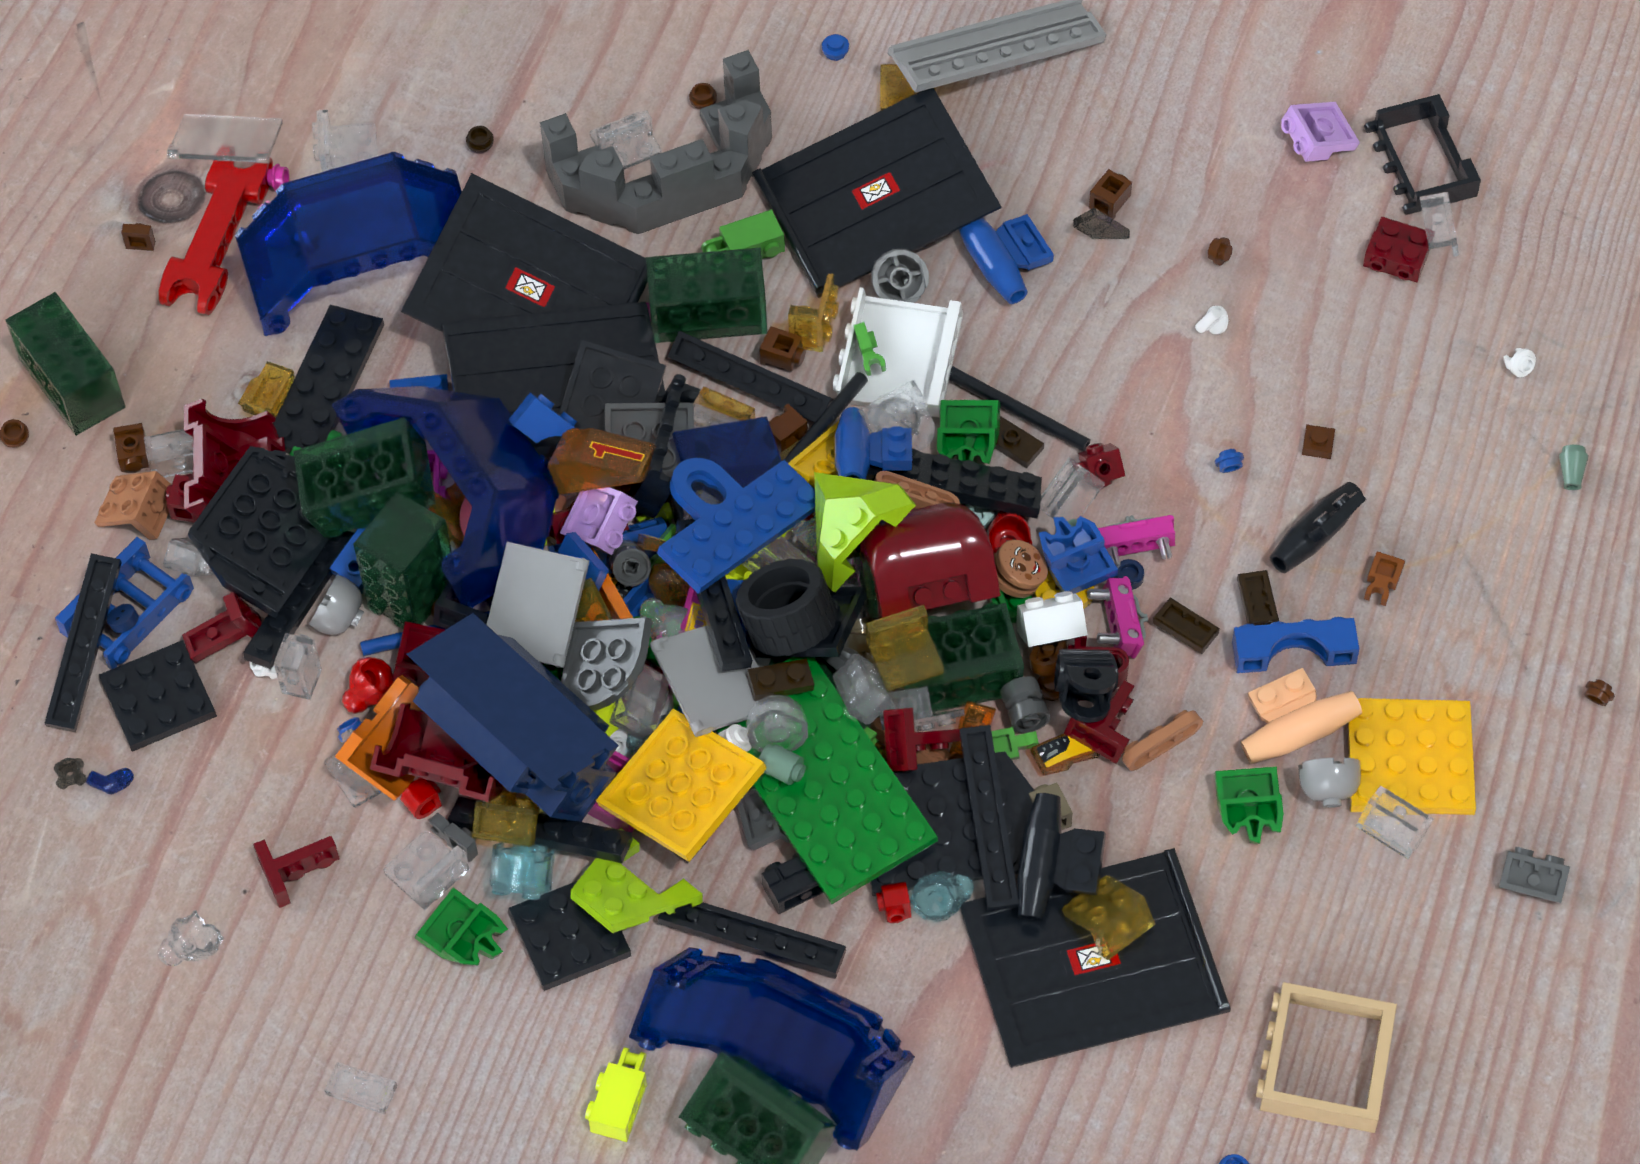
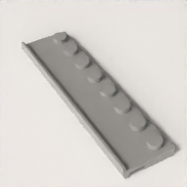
[887,0,1106,93]

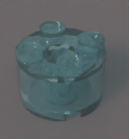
[489,842,555,900]

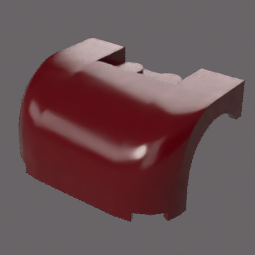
[184,399,285,517]
[860,502,1001,623]
[370,703,504,802]

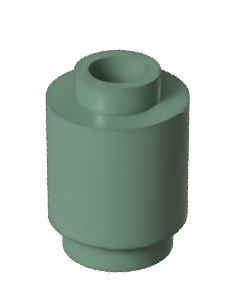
[759,744,806,785]

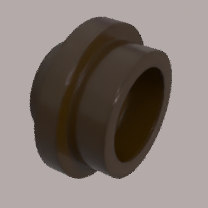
[466,126,494,152]

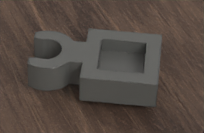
[429,813,478,863]

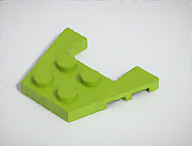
[571,828,703,933]

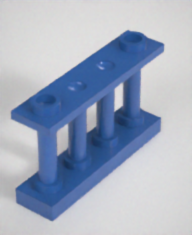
[55,537,194,669]

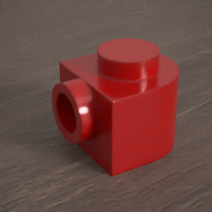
[400,778,442,819]
[876,881,912,923]

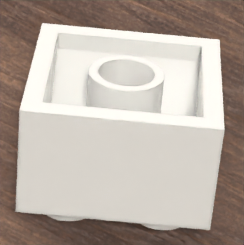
[1016,591,1087,647]

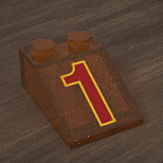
[548,428,655,494]

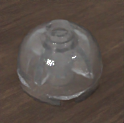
[746,695,808,752]

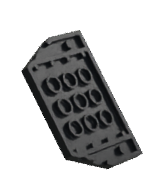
[188,446,366,619]
[870,751,1035,896]

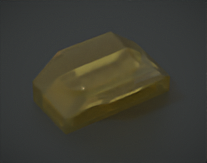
[238,361,295,418]
[699,386,756,436]

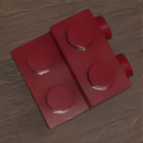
[1363,216,1436,283]
[392,621,444,687]

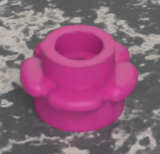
[267,164,289,191]

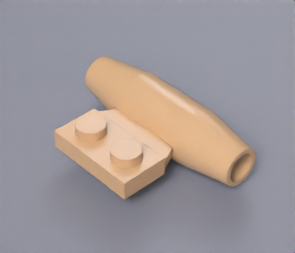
[1241,668,1362,764]

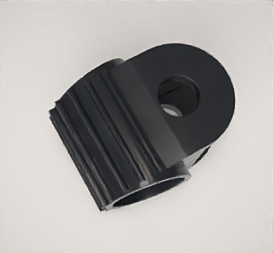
[1054,649,1118,723]

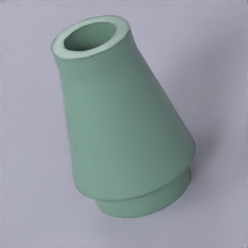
[1559,444,1589,490]

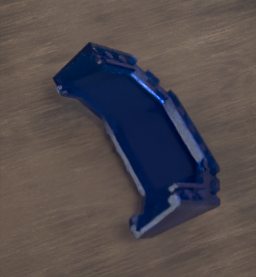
[235,152,462,336]
[332,386,561,608]
[629,947,915,1151]

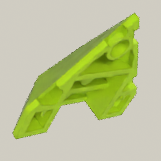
[814,472,916,592]

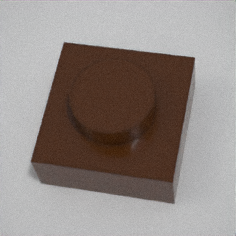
[121,223,156,251]
[1302,424,1335,459]

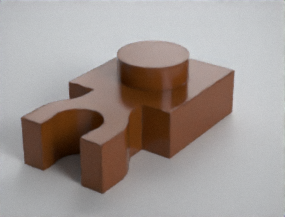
[1364,551,1405,606]

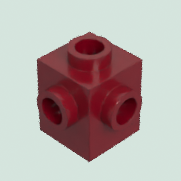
[1076,443,1126,488]
[165,474,198,522]

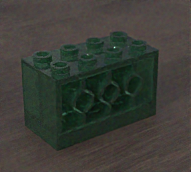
[646,247,767,343]
[5,292,126,436]
[293,417,436,537]
[353,492,456,629]
[888,603,1024,717]
[679,1051,842,1164]

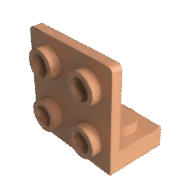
[95,471,172,540]

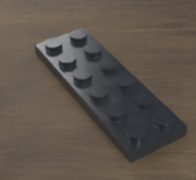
[273,304,384,454]
[866,448,1042,519]

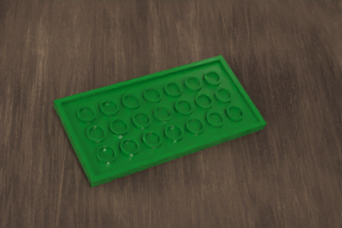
[715,657,938,905]

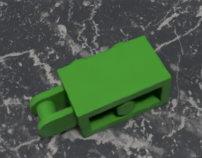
[701,209,785,269]

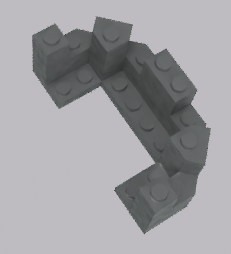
[540,50,772,234]

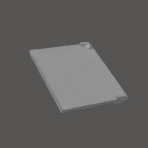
[487,542,590,668]
[650,625,779,737]

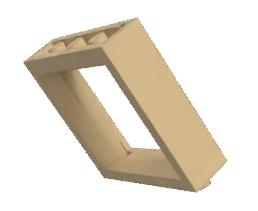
[1256,982,1397,1133]

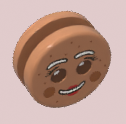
[994,540,1048,598]

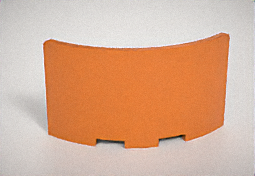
[335,675,423,801]

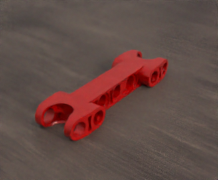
[159,147,273,315]

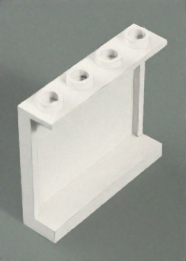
[833,287,963,418]

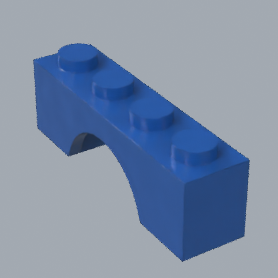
[509,392,622,488]
[1232,617,1360,673]

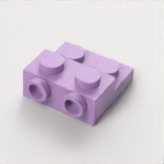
[1281,102,1360,162]
[560,480,638,555]

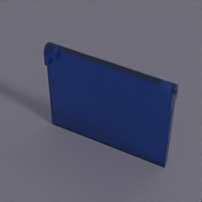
[672,416,782,504]

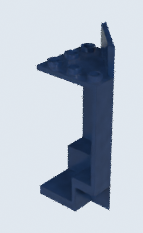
[406,613,619,822]

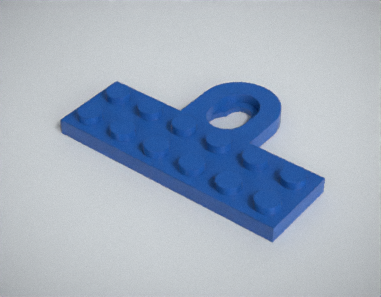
[657,458,815,594]

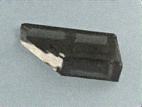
[1073,208,1130,239]

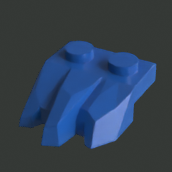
[1039,516,1118,594]

